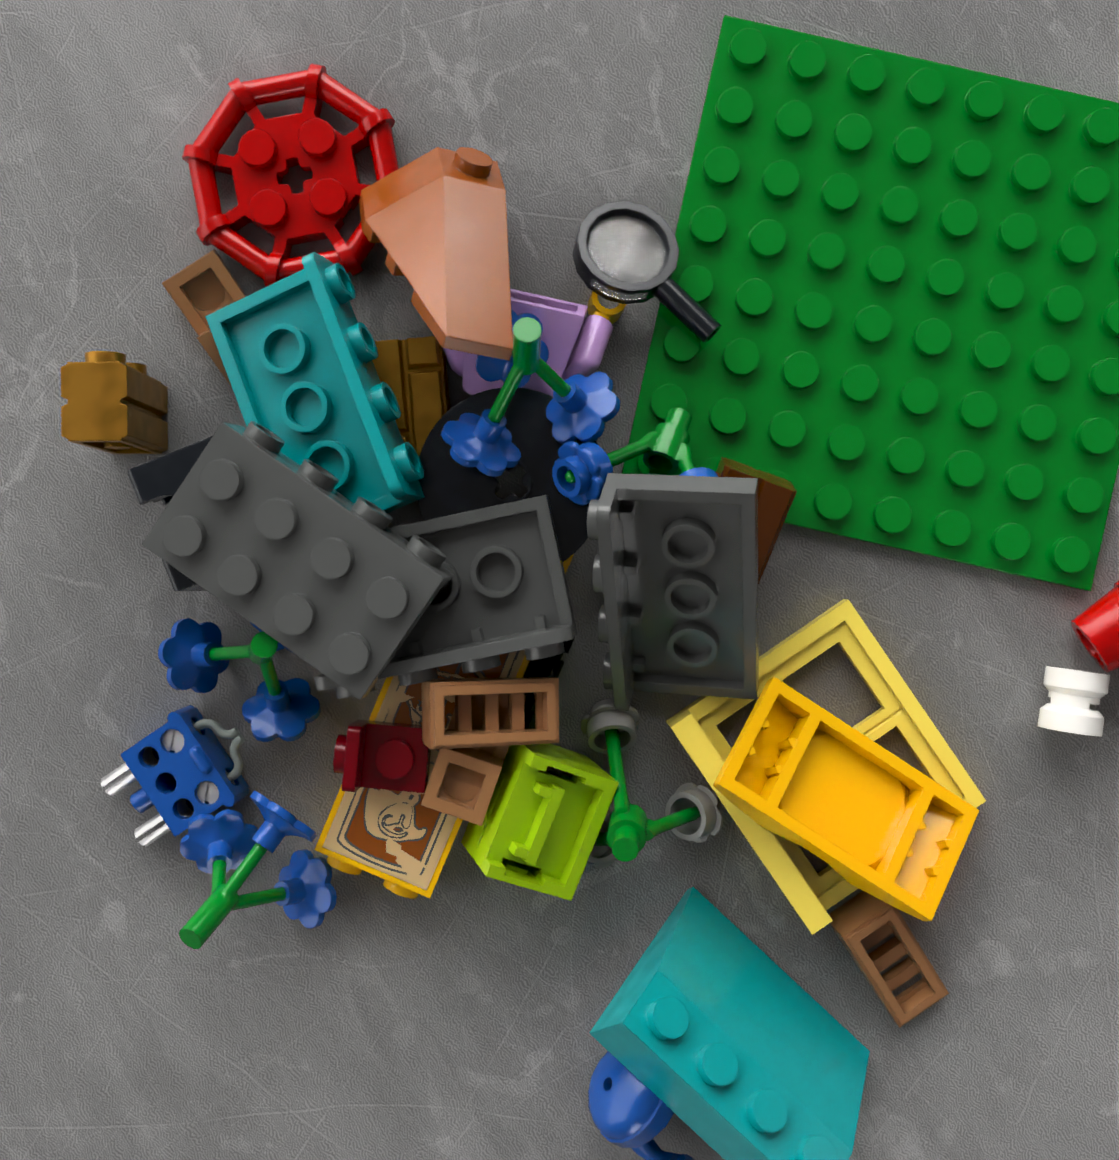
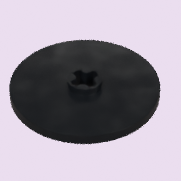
[418,388,600,562]

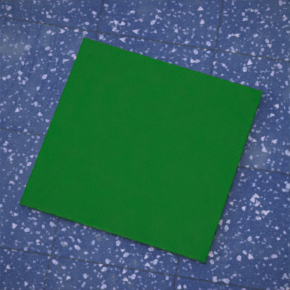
[621,15,1119,591]

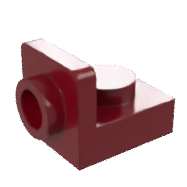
[333,719,431,793]

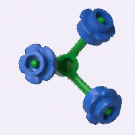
[552,408,719,505]

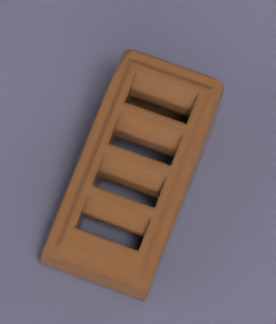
[421,677,559,750]
[829,891,949,1028]

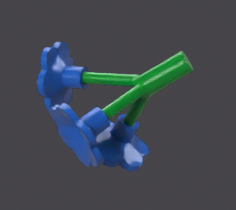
[441,309,620,477]
[158,618,321,742]
[179,790,337,949]

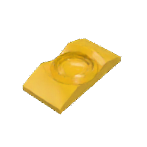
[713,677,979,921]

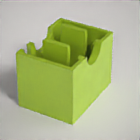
[461,744,619,901]

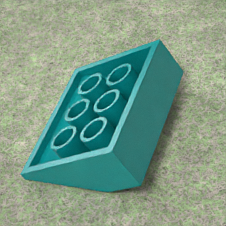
[589,887,870,1160]

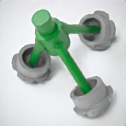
[580,699,724,869]

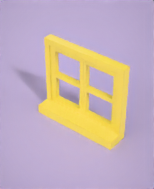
[666,599,986,935]

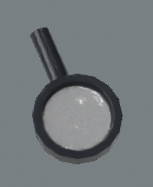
[572,201,721,344]

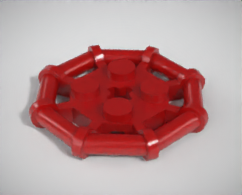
[182,63,399,287]

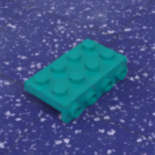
[205,252,425,513]

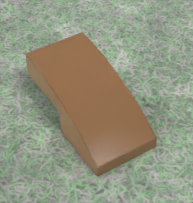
[162,249,246,387]
[421,675,527,826]

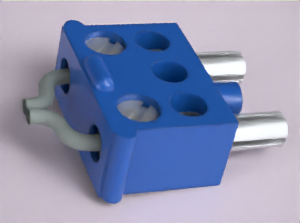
[101,705,249,846]

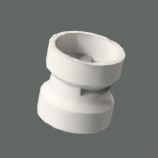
[1038,666,1110,737]

